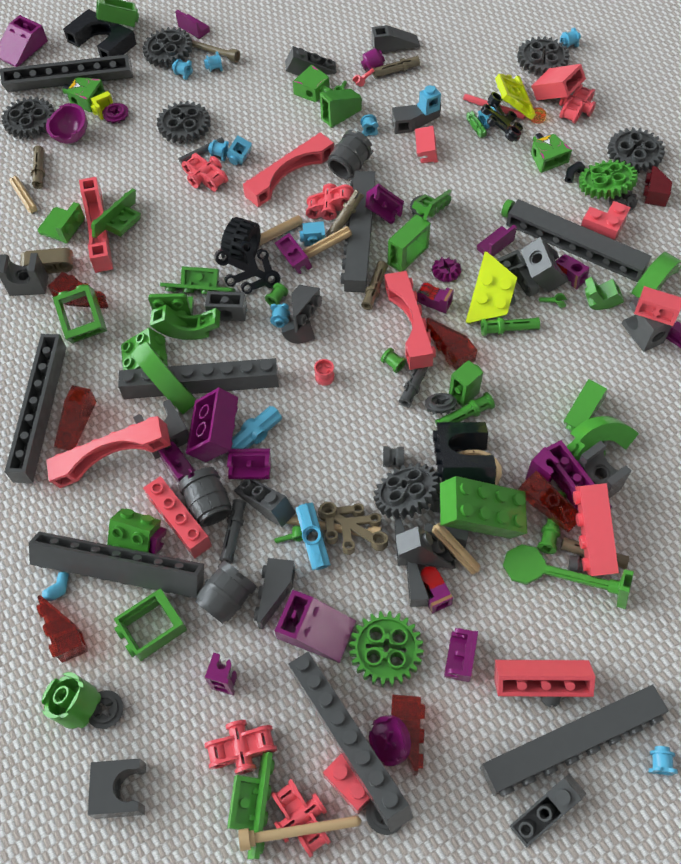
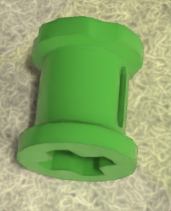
[265,283,288,306]
[381,348,406,373]

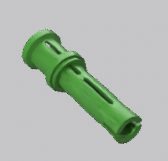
[481,317,540,336]
[435,392,495,424]
[537,491,567,554]

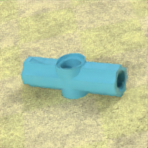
[231,406,282,449]
[295,503,331,571]

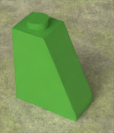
[320,89,362,128]
[563,379,607,432]

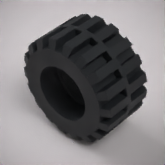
[221,217,261,264]

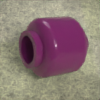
[361,48,385,71]

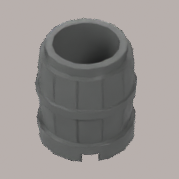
[328,129,374,179]
[178,467,232,527]
[195,560,257,624]

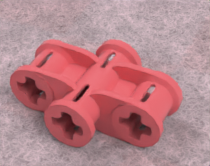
[559,84,596,124]
[181,153,228,192]
[306,183,354,221]
[204,720,277,775]
[271,779,331,858]

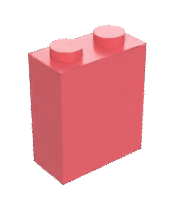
[531,64,586,100]

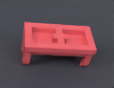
[415,126,438,163]
[634,286,681,326]

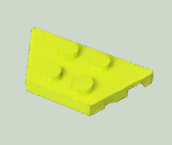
[495,74,536,120]
[465,252,517,324]

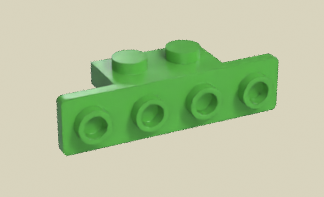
[91,188,141,238]
[411,189,452,221]
[160,266,236,294]
[227,752,275,860]

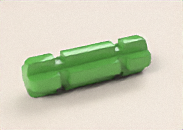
[466,111,487,138]

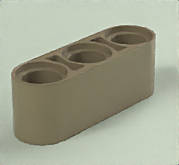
[20,248,73,274]

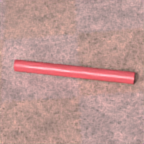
[463,93,526,120]

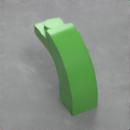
[631,252,681,298]
[150,304,220,340]
[567,416,639,461]

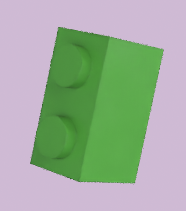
[449,360,483,407]

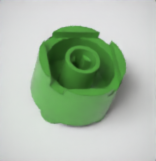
[42,672,101,729]

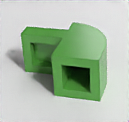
[585,277,624,310]

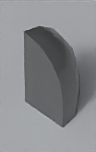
[282,319,315,344]

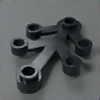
[481,92,523,142]
[214,241,281,294]

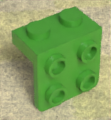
[38,202,85,243]
[148,293,194,315]
[121,327,168,370]
[107,508,161,553]

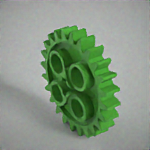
[579,160,638,200]
[349,611,424,687]

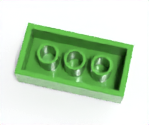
[440,476,527,539]

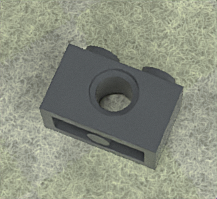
[205,291,247,321]

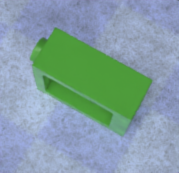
[96,0,139,27]
[387,214,431,272]
[52,284,107,343]
[114,588,187,661]

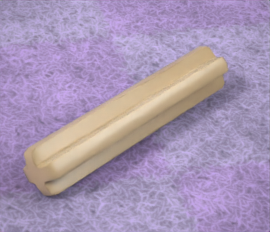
[9,176,37,214]
[259,215,303,246]
[303,226,352,259]
[432,523,480,575]

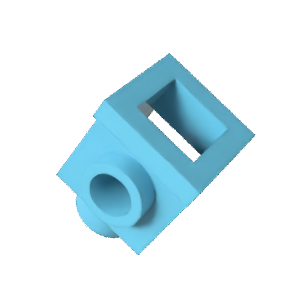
[417,85,441,116]
[227,135,252,166]
[300,221,326,246]

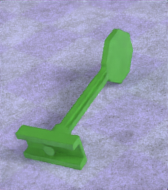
[503,544,634,609]

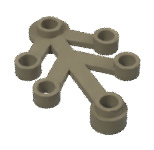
[318,502,388,555]

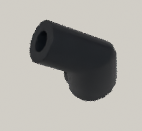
[565,161,585,183]

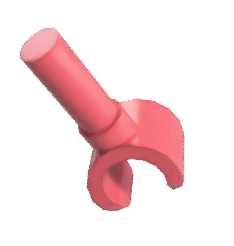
[353,68,374,87]

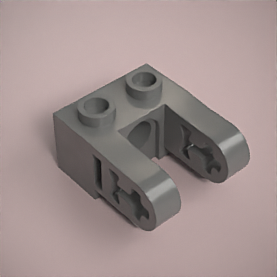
[496,250,539,306]

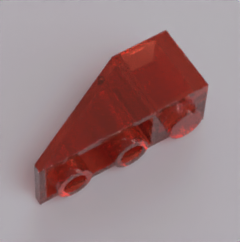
[48,272,108,309]
[426,317,477,370]
[54,385,97,451]
[518,471,579,532]
[37,595,88,663]
[391,695,425,776]

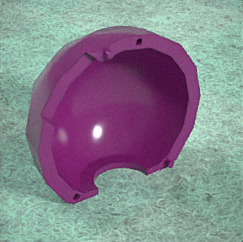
[46,103,88,144]

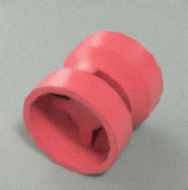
[314,359,334,386]

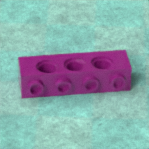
[546,440,612,513]

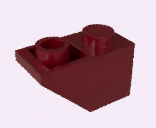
[643,166,672,207]

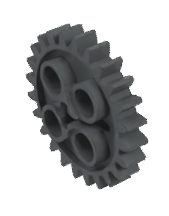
[142,27,193,68]
[517,36,570,76]
[1,96,55,139]
[157,101,211,144]
[607,127,665,173]
[373,463,441,520]

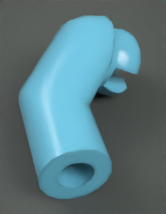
[42,572,69,601]

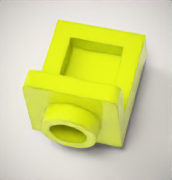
[90,91,113,120]

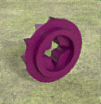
[102,103,129,124]
[432,257,461,282]

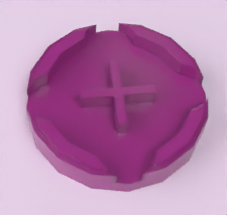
[369,715,411,766]

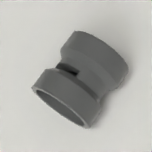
[383,446,404,467]

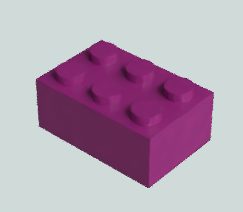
[186,387,238,462]

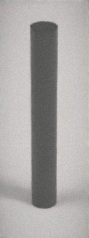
[178,137,224,164]

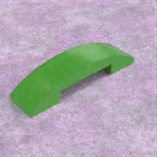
[131,341,197,414]

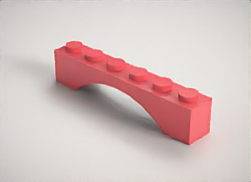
[243,132,334,207]
[79,177,113,273]
[385,271,436,370]
[46,416,171,488]

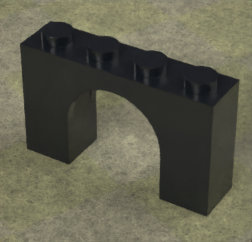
[63,9,137,57]
[432,422,496,485]

